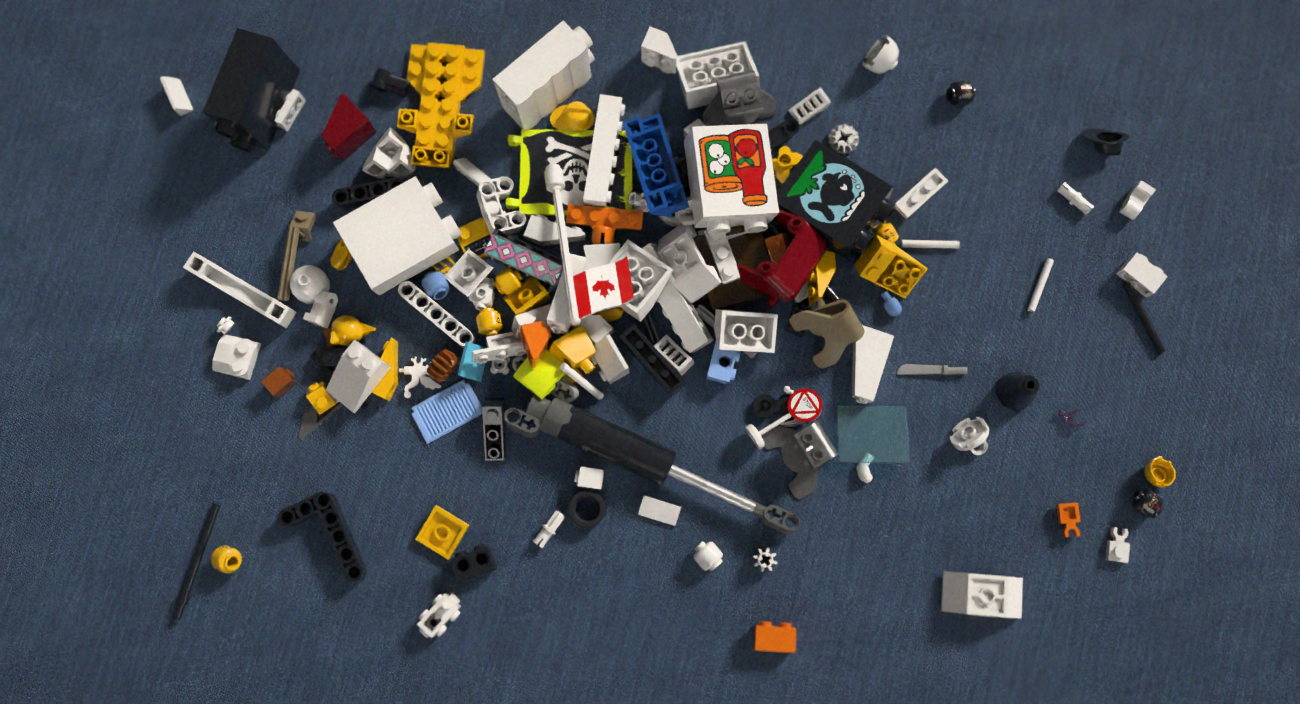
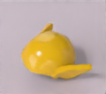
[330,315,376,346]

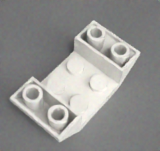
[657,223,722,303]
[941,571,1023,618]

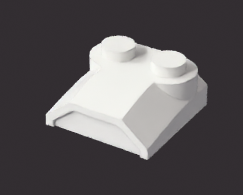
[212,334,261,380]

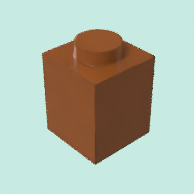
[261,366,297,398]

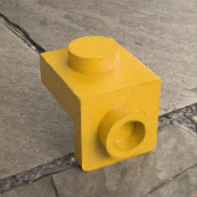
[306,382,336,415]

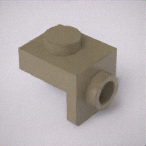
[290,211,316,242]

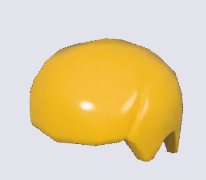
[1144,456,1176,488]

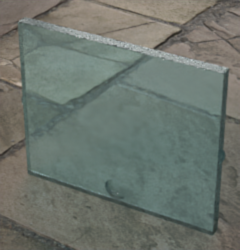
[837,406,910,463]

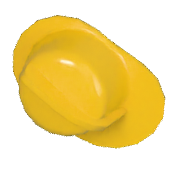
[550,101,595,131]

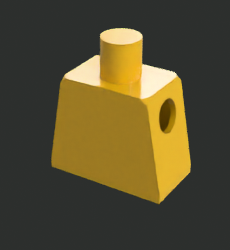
[548,325,596,374]

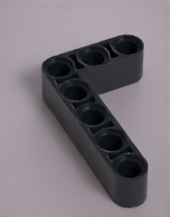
[332,174,426,210]
[277,492,367,582]

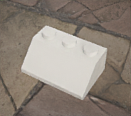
[714,309,778,353]

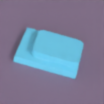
[458,341,486,382]

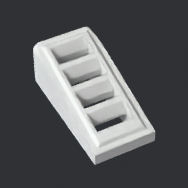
[788,87,831,125]
[654,335,695,376]

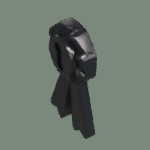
[753,394,790,418]

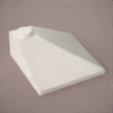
[608,240,673,322]

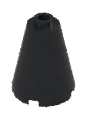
[996,372,1039,410]

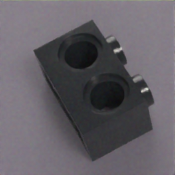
[450,544,498,582]

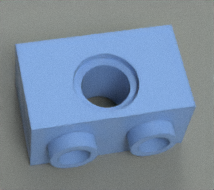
[706,341,741,385]

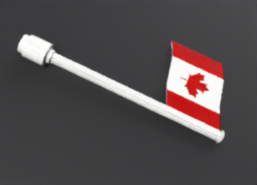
[544,164,634,325]

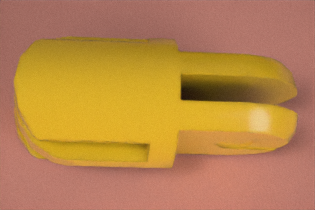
[330,237,352,270]

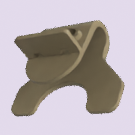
[789,298,865,368]

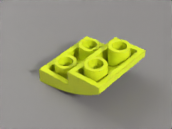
[513,350,566,399]

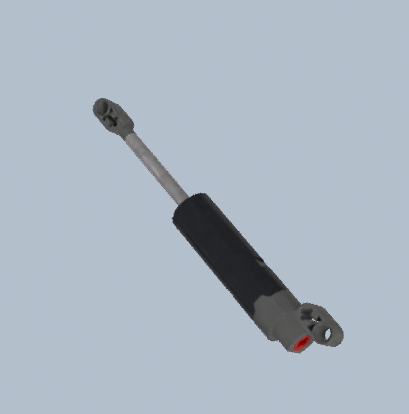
[504,395,800,534]

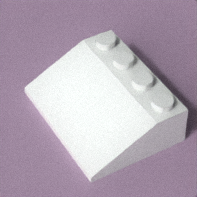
[677,41,760,109]

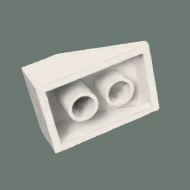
[326,340,391,413]

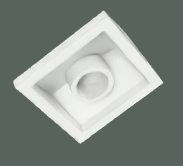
[444,249,493,297]

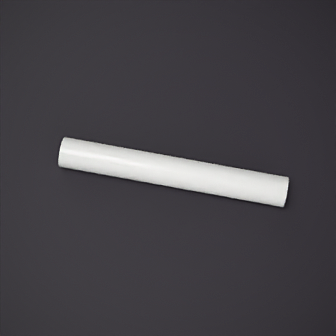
[901,240,959,249]
[1027,258,1054,313]
[560,362,604,400]

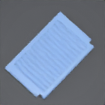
[411,379,482,444]

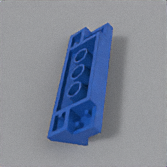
[623,113,689,218]

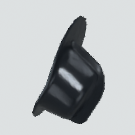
[1082,128,1129,156]

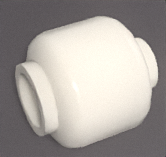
[694,541,723,571]

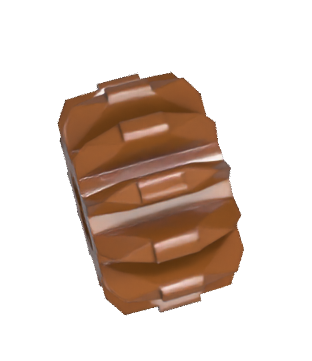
[427,349,459,383]

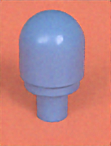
[881,291,902,317]

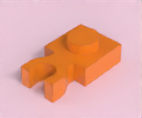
[1056,503,1081,538]

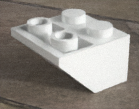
[641,27,677,74]

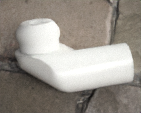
[856,453,874,483]

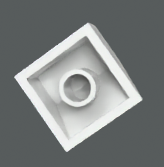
[591,334,629,384]

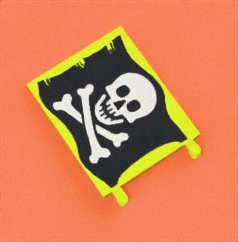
[506,129,632,216]

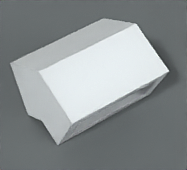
[511,312,536,338]

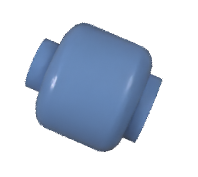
[421,271,450,300]

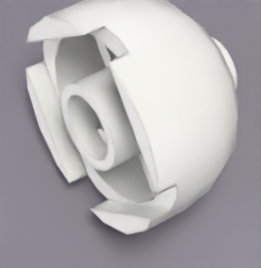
[862,35,899,73]
[290,265,330,304]

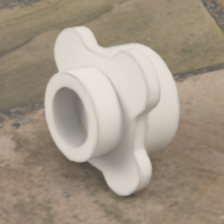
[217,317,235,335]
[490,357,510,375]

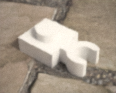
[1106,527,1130,563]

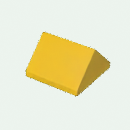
[503,276,551,315]

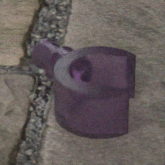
[1058,410,1087,428]

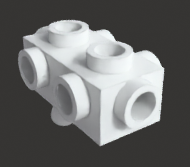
[417,593,461,638]

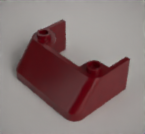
[737,209,827,302]

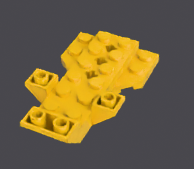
[397,43,485,168]

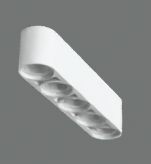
[398,281,476,348]

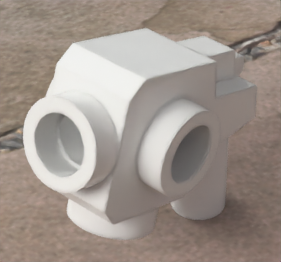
[469,277,495,311]

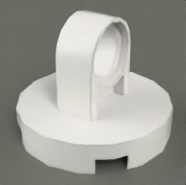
[950,417,989,455]

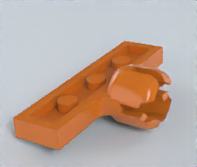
[566,204,643,245]

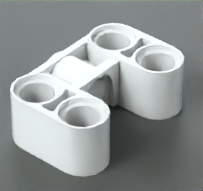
[476,177,526,236]

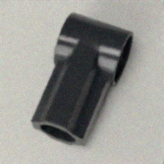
[370,68,411,97]

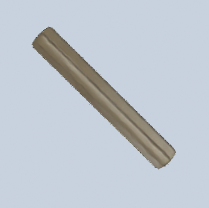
[278,226,300,301]

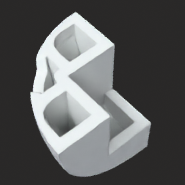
[362,127,416,179]

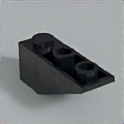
[482,398,505,461]

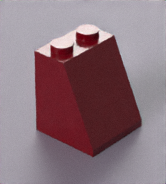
[321,93,377,161]

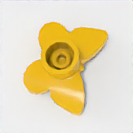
[772,146,803,184]

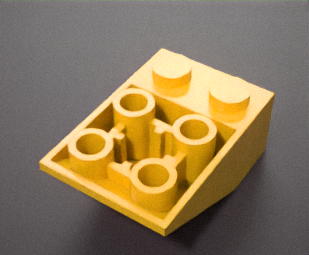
[854,235,928,298]

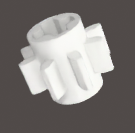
[753,548,777,572]

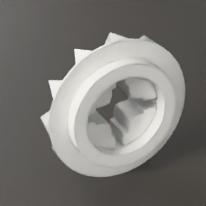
[829,124,859,154]

